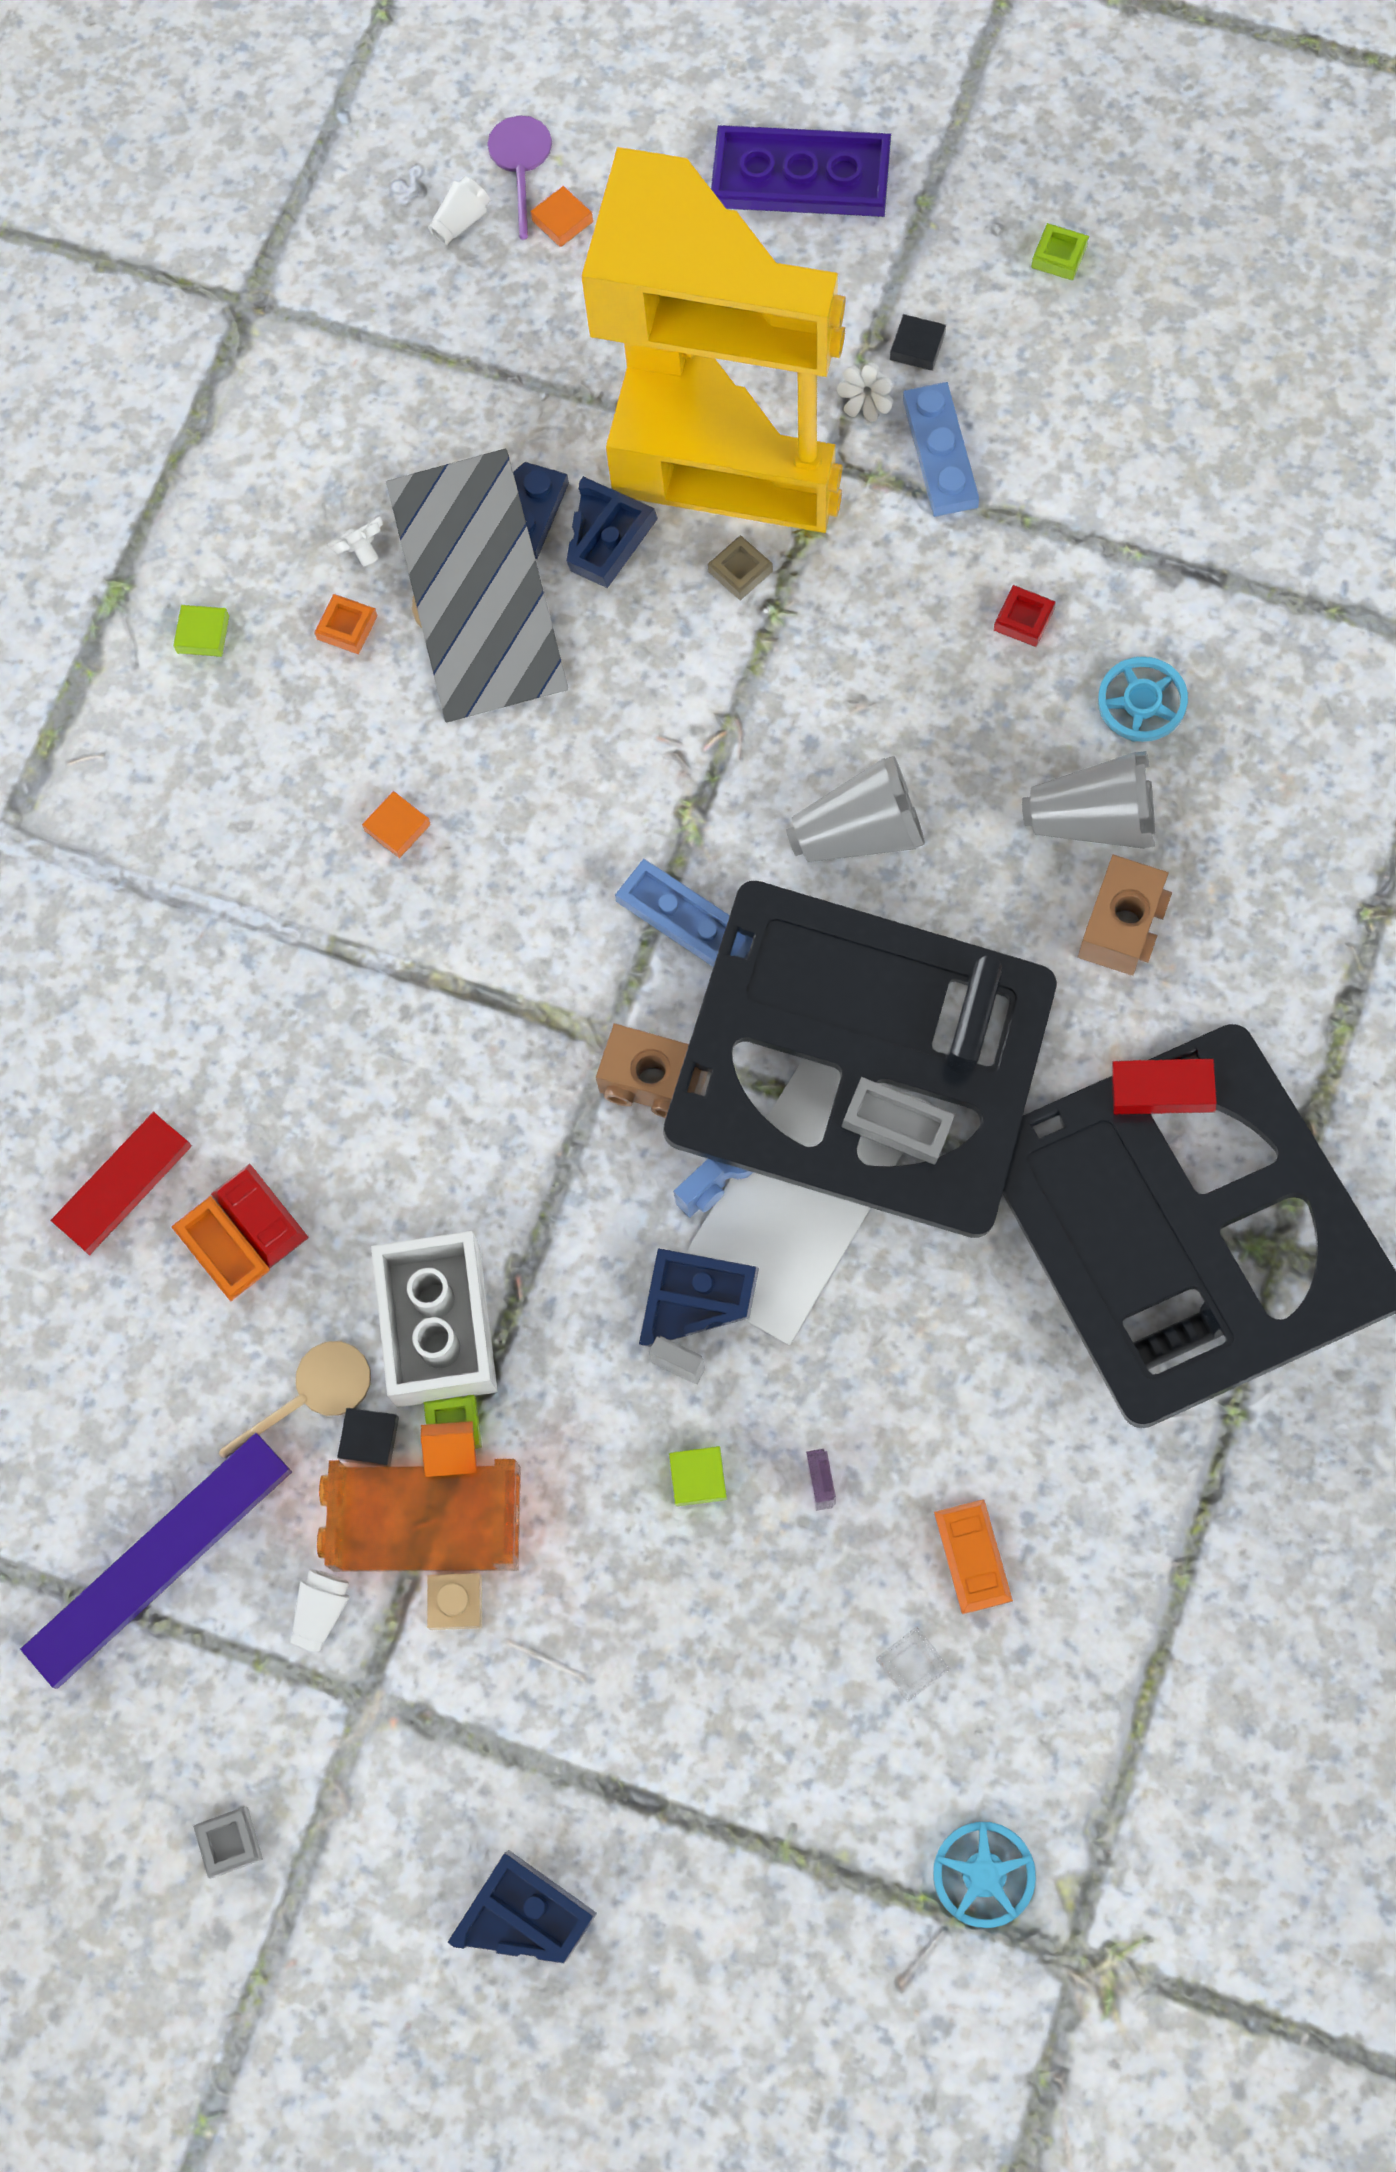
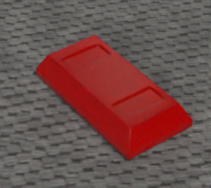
[211,1164,309,1269]

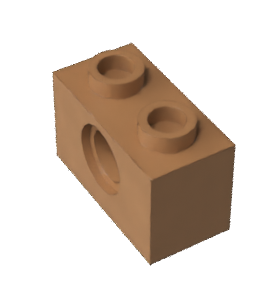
[1077,854,1172,976]
[596,1023,708,1118]

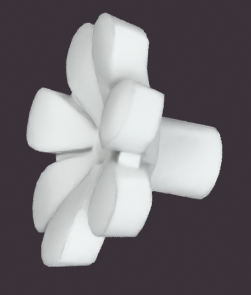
[837,363,893,422]
[327,515,383,567]

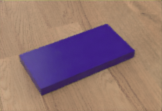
[711,125,891,217]

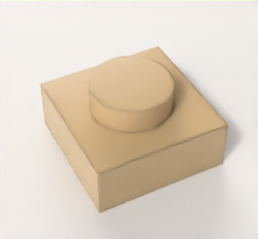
[427,1573,482,1630]

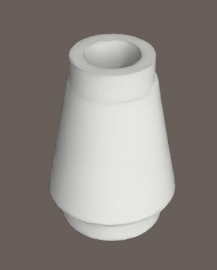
[428,176,491,245]
[290,1569,350,1652]

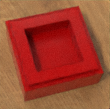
[994,585,1056,647]

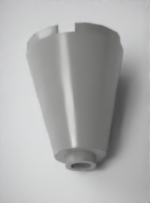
[1022,751,1155,849]
[786,756,925,862]

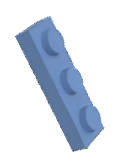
[903,382,979,517]
[615,858,753,967]

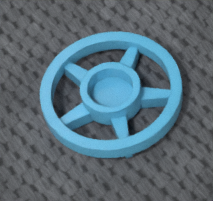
[1098,657,1188,742]
[933,1822,1036,1928]

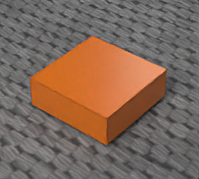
[530,186,593,247]
[314,594,377,655]
[362,791,431,859]
[421,1421,477,1477]

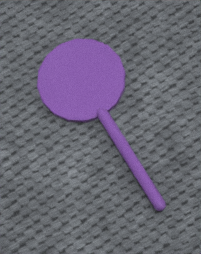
[487,115,552,240]

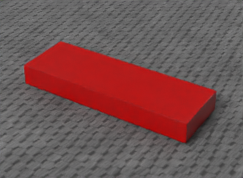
[50,1111,192,1255]

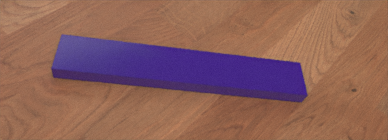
[20,1433,292,1689]

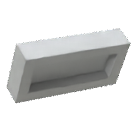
[841,1077,955,1165]

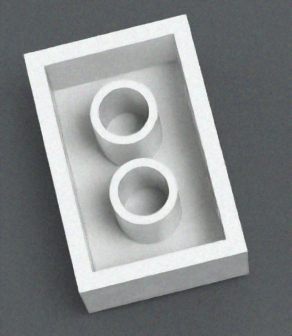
[371,1231,498,1408]

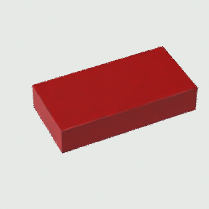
[1112,1059,1217,1114]

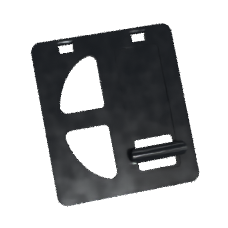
[663,881,1057,1238]
[1002,1024,1396,1428]

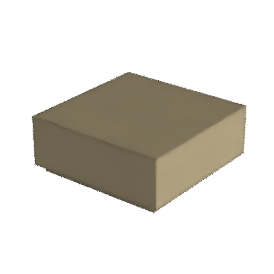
[708,535,773,601]

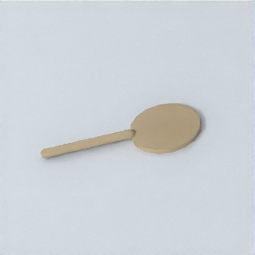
[219,1341,371,1458]

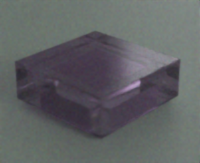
[806,1448,836,1511]

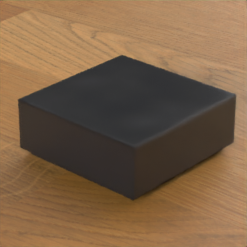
[890,314,946,371]
[337,1408,399,1468]

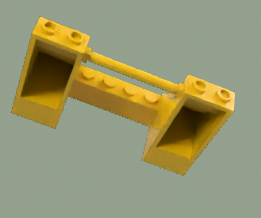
[581,147,846,533]

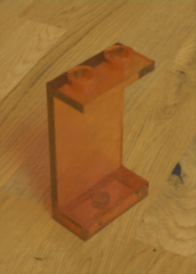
[317,1459,521,1572]

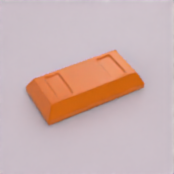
[171,1196,270,1302]
[934,1499,1013,1614]

